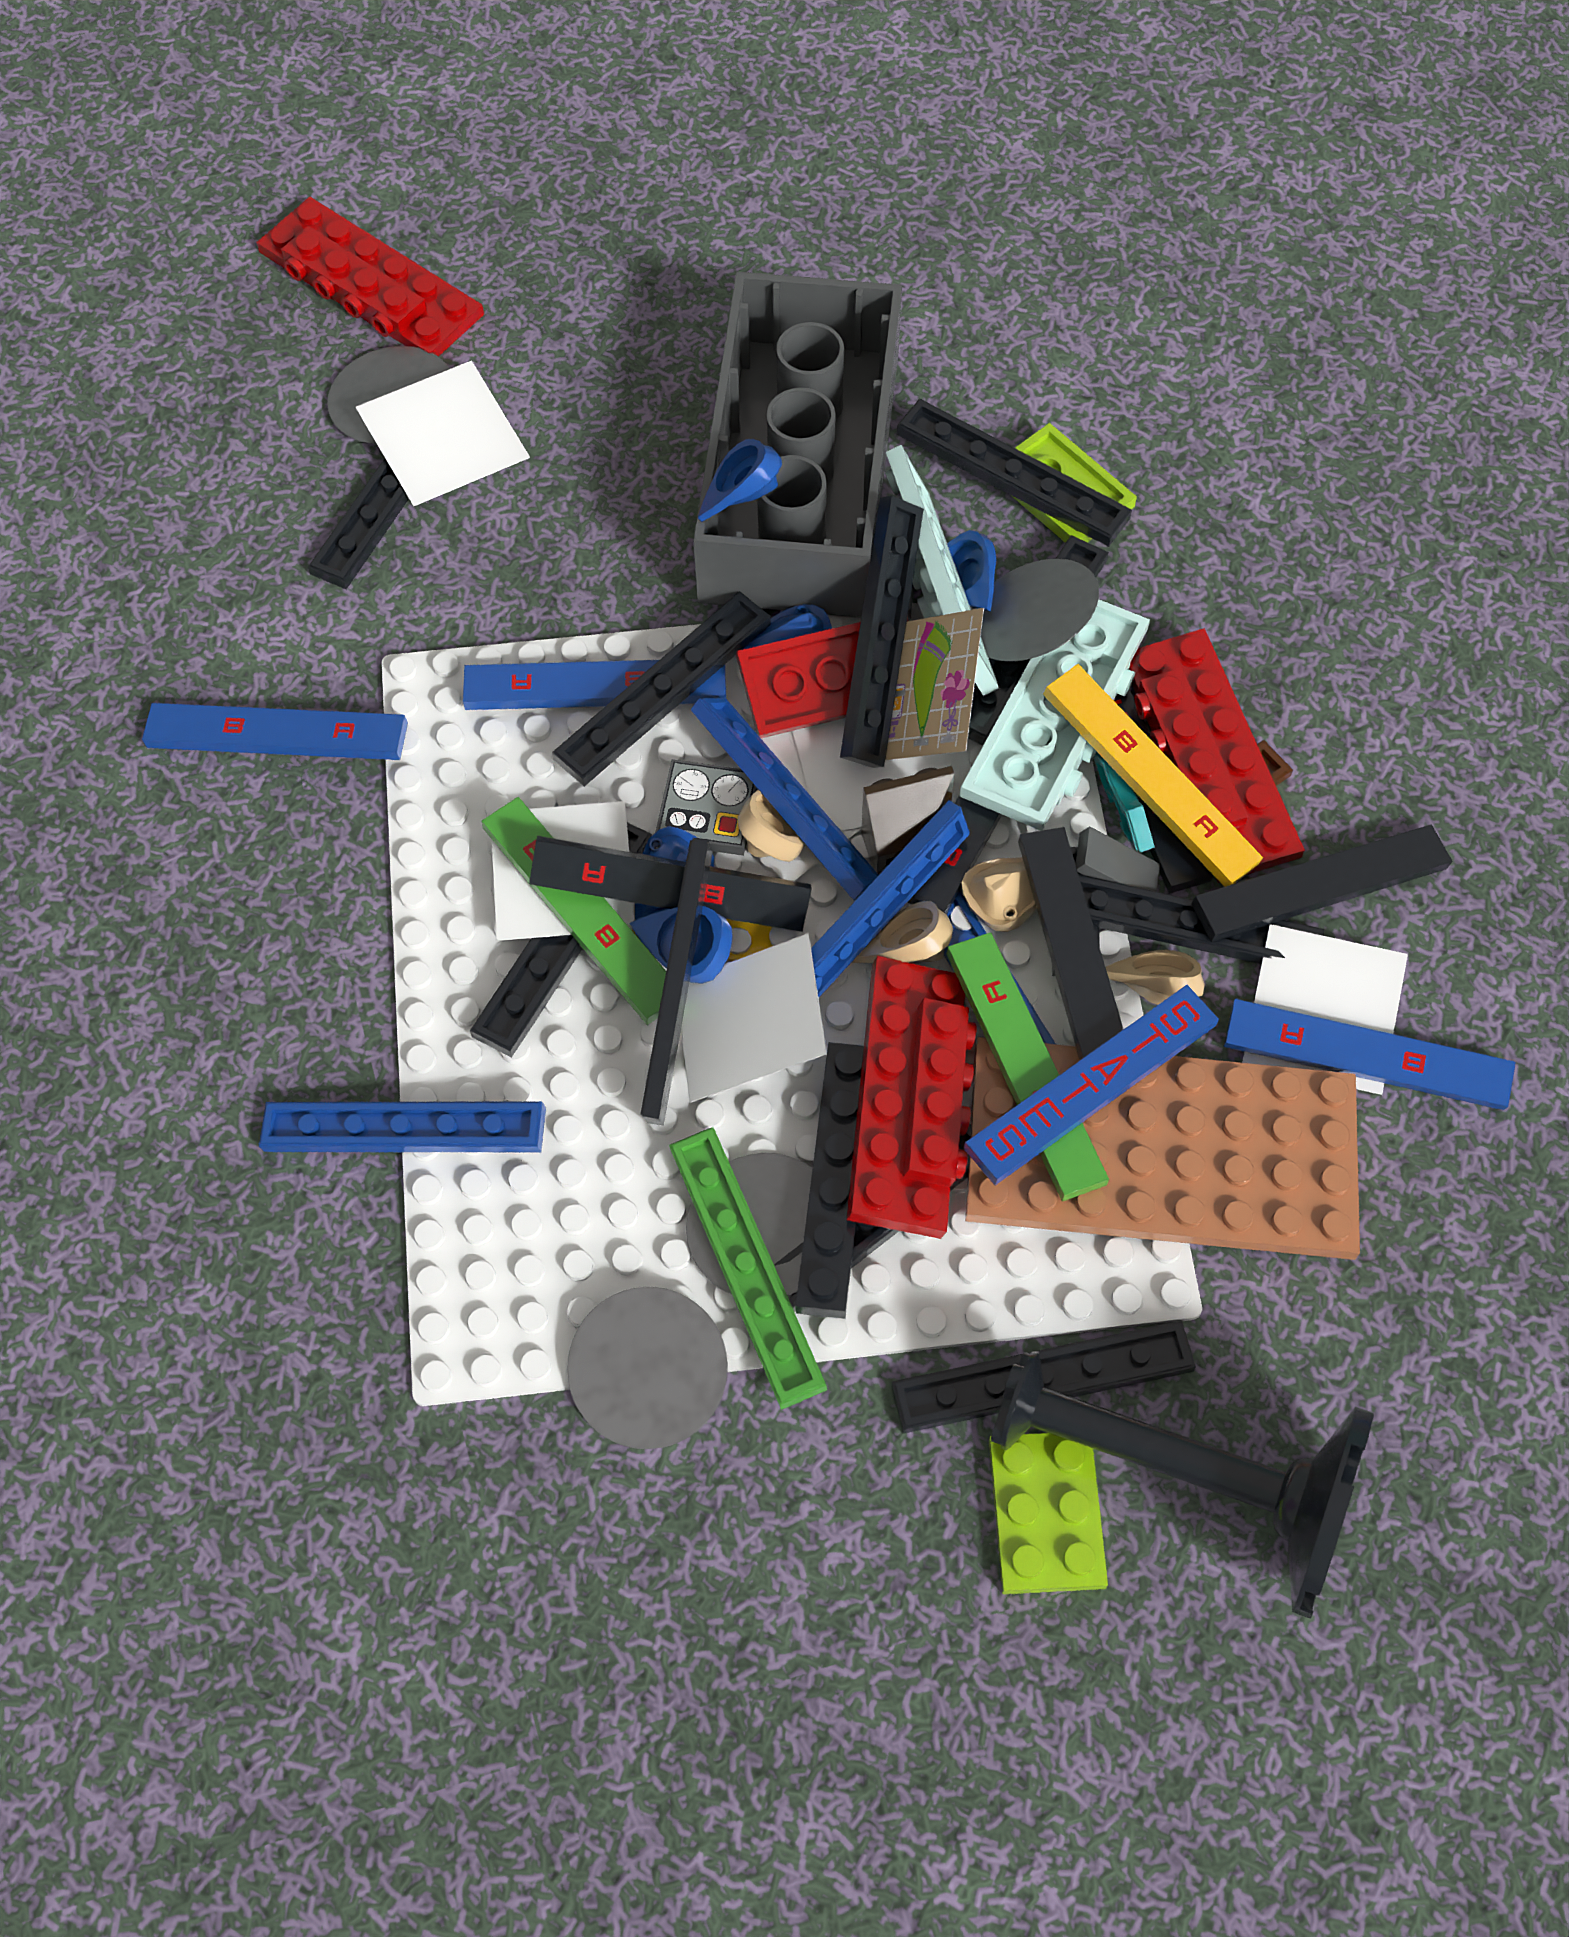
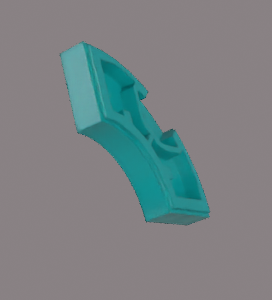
[1094,752,1155,852]

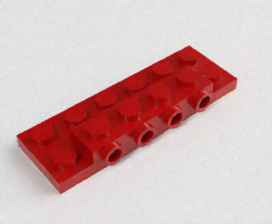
[256,196,484,357]
[1129,628,1305,883]
[847,956,977,1239]

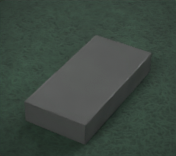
[1075,826,1160,892]

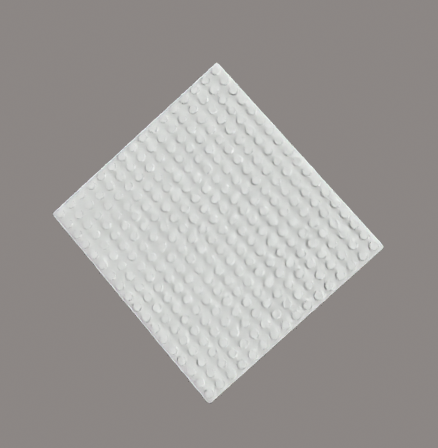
[382,603,1202,1406]

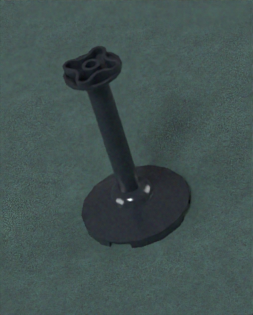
[991,1351,1374,1619]

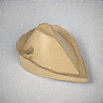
[738,789,806,862]
[961,857,1036,932]
[852,901,953,963]
[1106,950,1205,1005]

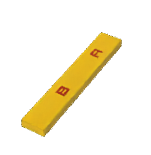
[1043,664,1263,887]

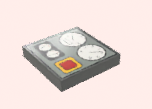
[655,759,758,856]

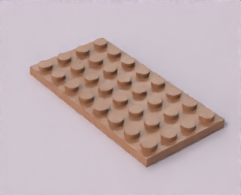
[965,1037,1360,1260]

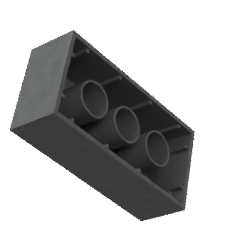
[694,271,902,618]

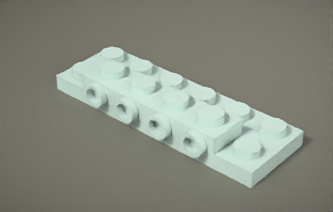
[885,445,999,696]
[960,600,1150,831]

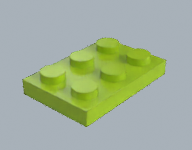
[1012,423,1137,543]
[989,1433,1108,1594]

